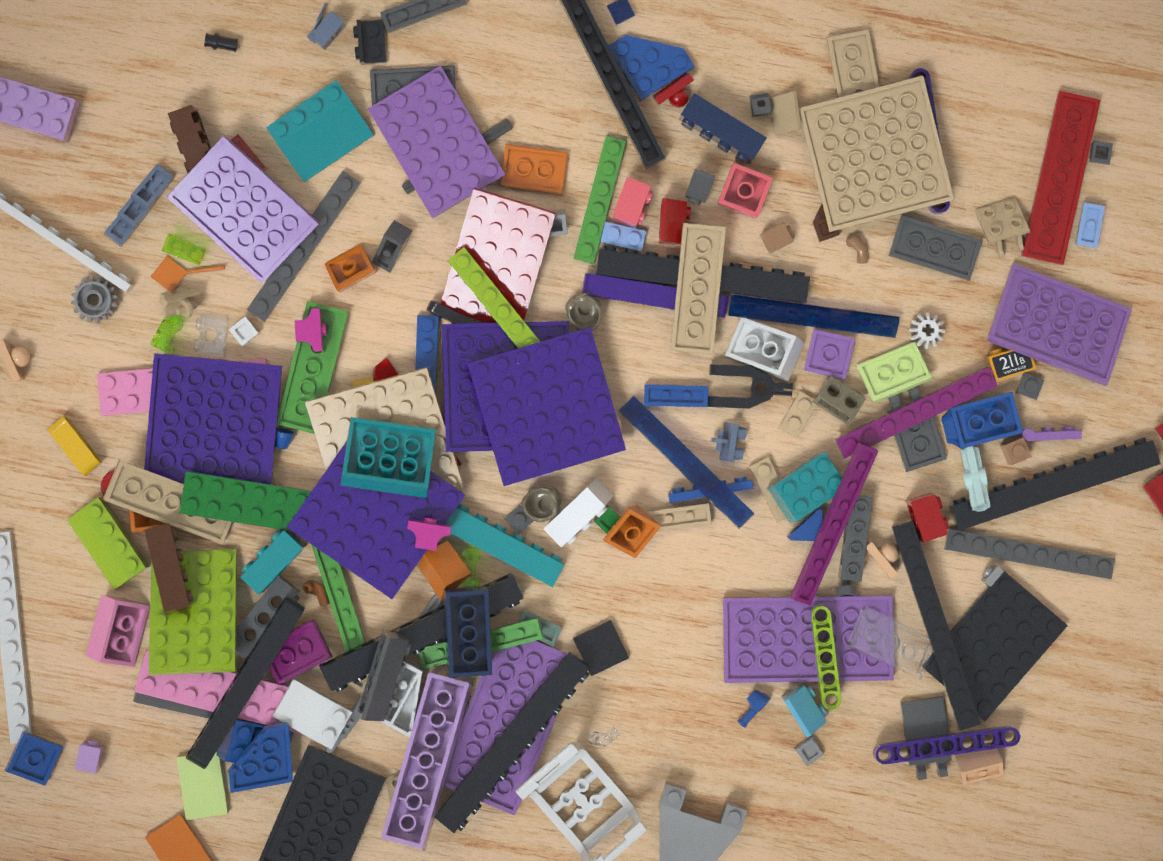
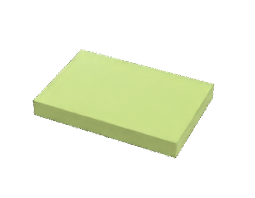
[856,341,932,404]
[177,752,229,820]

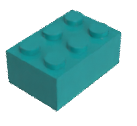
[767,452,842,523]
[240,530,307,595]

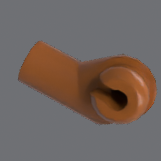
[303,580,330,606]

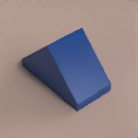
[787,508,822,541]

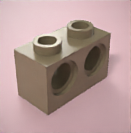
[813,376,866,425]

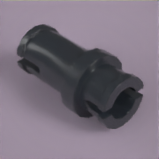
[204,33,238,52]

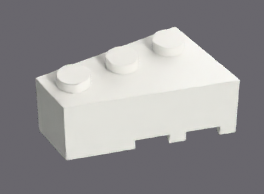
[544,477,614,547]
[380,659,424,737]

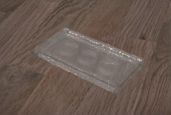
[847,606,933,679]

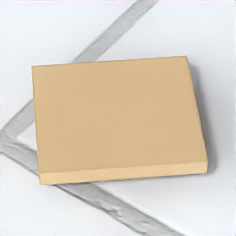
[770,91,802,136]

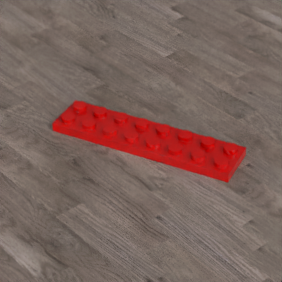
[1021,91,1101,265]

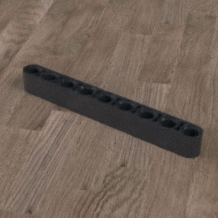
[186,596,305,769]

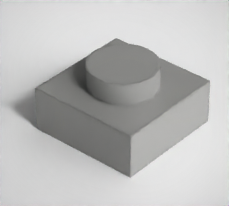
[981,564,1004,587]

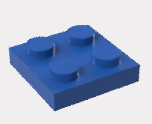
[5,731,63,786]

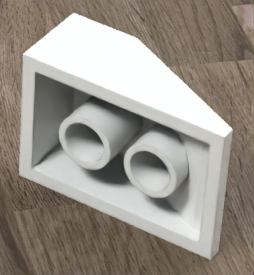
[725,317,804,381]
[272,679,352,750]

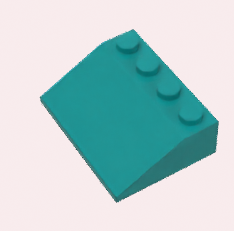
[266,80,374,182]
[341,417,436,498]

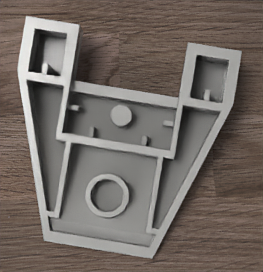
[659,781,747,861]

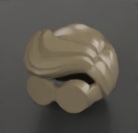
[565,293,603,331]
[521,487,561,522]

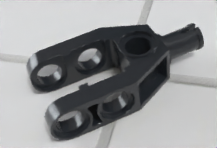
[708,364,793,409]

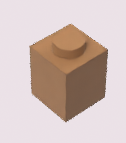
[760,223,795,254]
[1000,437,1032,465]

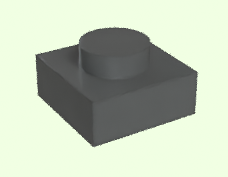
[1016,373,1044,400]
[505,505,533,535]

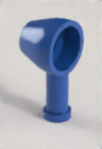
[275,428,295,449]
[738,690,771,728]

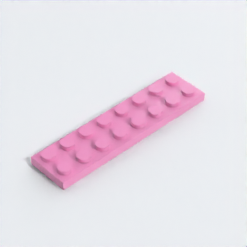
[97,358,267,416]
[134,650,300,733]

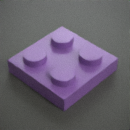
[804,329,855,380]

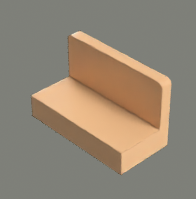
[955,748,1004,785]

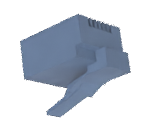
[307,3,346,50]

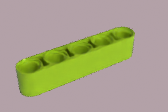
[810,605,841,710]

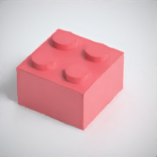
[717,163,773,219]
[612,177,653,229]

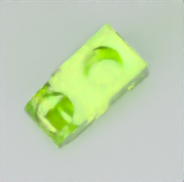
[161,233,206,265]
[150,314,183,355]
[461,547,481,587]

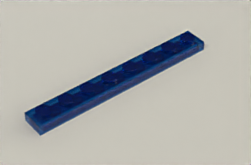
[728,294,899,338]
[619,396,754,529]

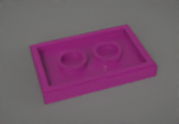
[270,619,333,685]

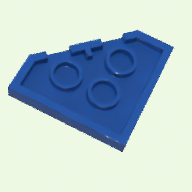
[608,35,695,101]
[227,721,293,793]

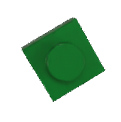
[593,505,620,534]

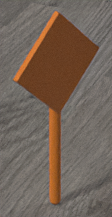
[150,256,225,293]

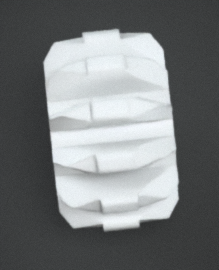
[909,312,945,349]

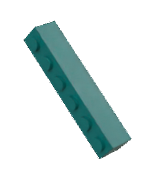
[446,504,565,588]

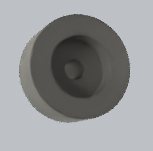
[836,580,857,597]

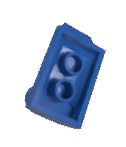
[941,392,1023,449]

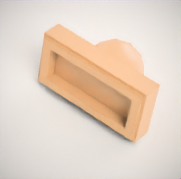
[0,340,30,382]
[866,541,899,579]

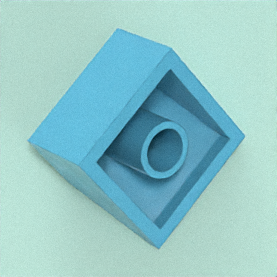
[782,684,827,737]

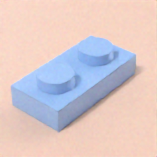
[1075,202,1105,248]
[600,222,646,252]

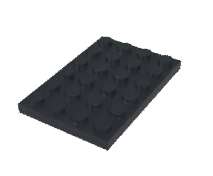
[920,571,1068,721]
[259,744,386,861]

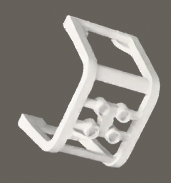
[515,742,648,861]

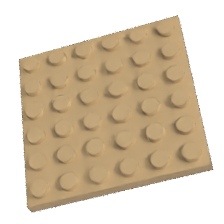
[799,76,954,232]
[305,367,465,490]

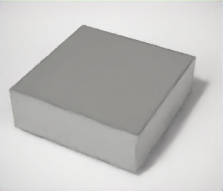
[794,736,824,766]

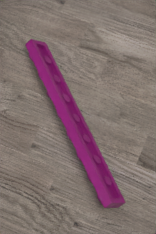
[835,366,998,459]
[790,442,879,606]

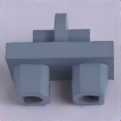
[711,422,747,462]

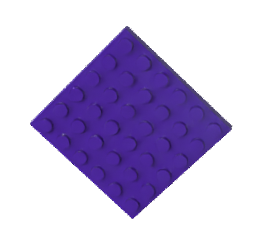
[442,321,569,452]
[467,327,626,486]
[144,353,282,484]
[287,441,465,599]

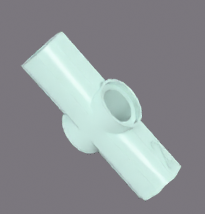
[961,446,990,512]

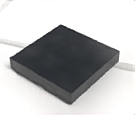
[573,620,629,676]

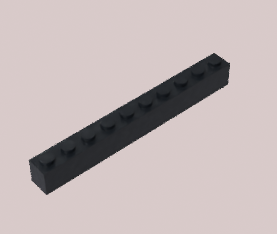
[559,0,665,170]
[596,246,810,303]
[949,437,1161,531]
[892,521,981,731]
[319,573,524,692]
[435,651,590,833]

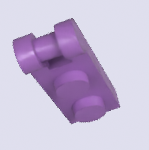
[1019,426,1082,441]

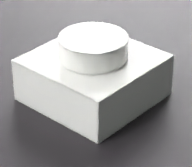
[229,316,259,346]

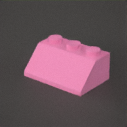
[86,594,150,667]

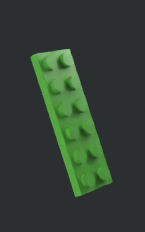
[277,301,349,434]

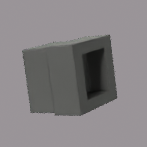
[749,93,772,117]
[1089,141,1113,165]

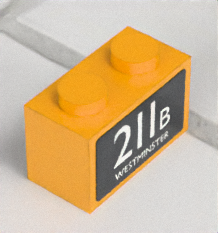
[985,348,1036,381]

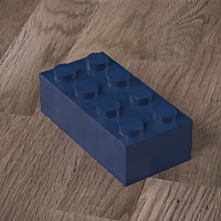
[679,93,767,164]
[443,586,492,678]

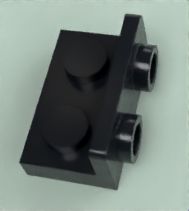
[353,20,387,65]

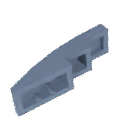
[104,164,174,247]

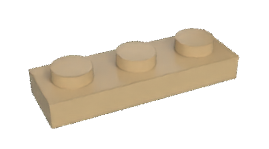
[749,457,787,523]
[646,503,712,532]

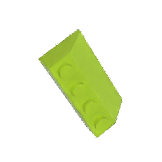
[67,497,150,590]

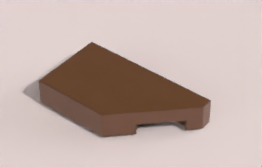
[812,204,840,242]

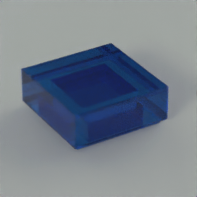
[607,0,635,26]

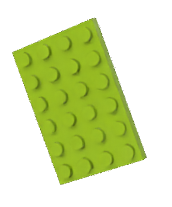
[149,549,237,676]

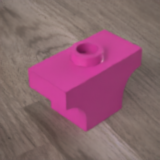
[295,308,327,352]
[407,517,451,551]

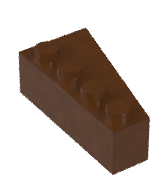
[167,105,212,173]
[144,523,194,615]

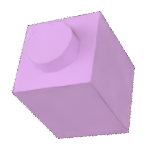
[75,740,104,774]

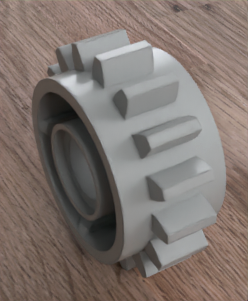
[71,277,118,323]

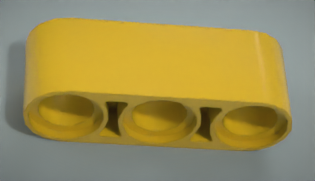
[47,415,102,476]

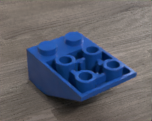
[216,718,294,763]

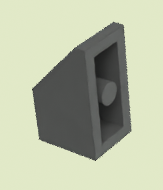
[685,169,715,205]
[372,220,413,273]

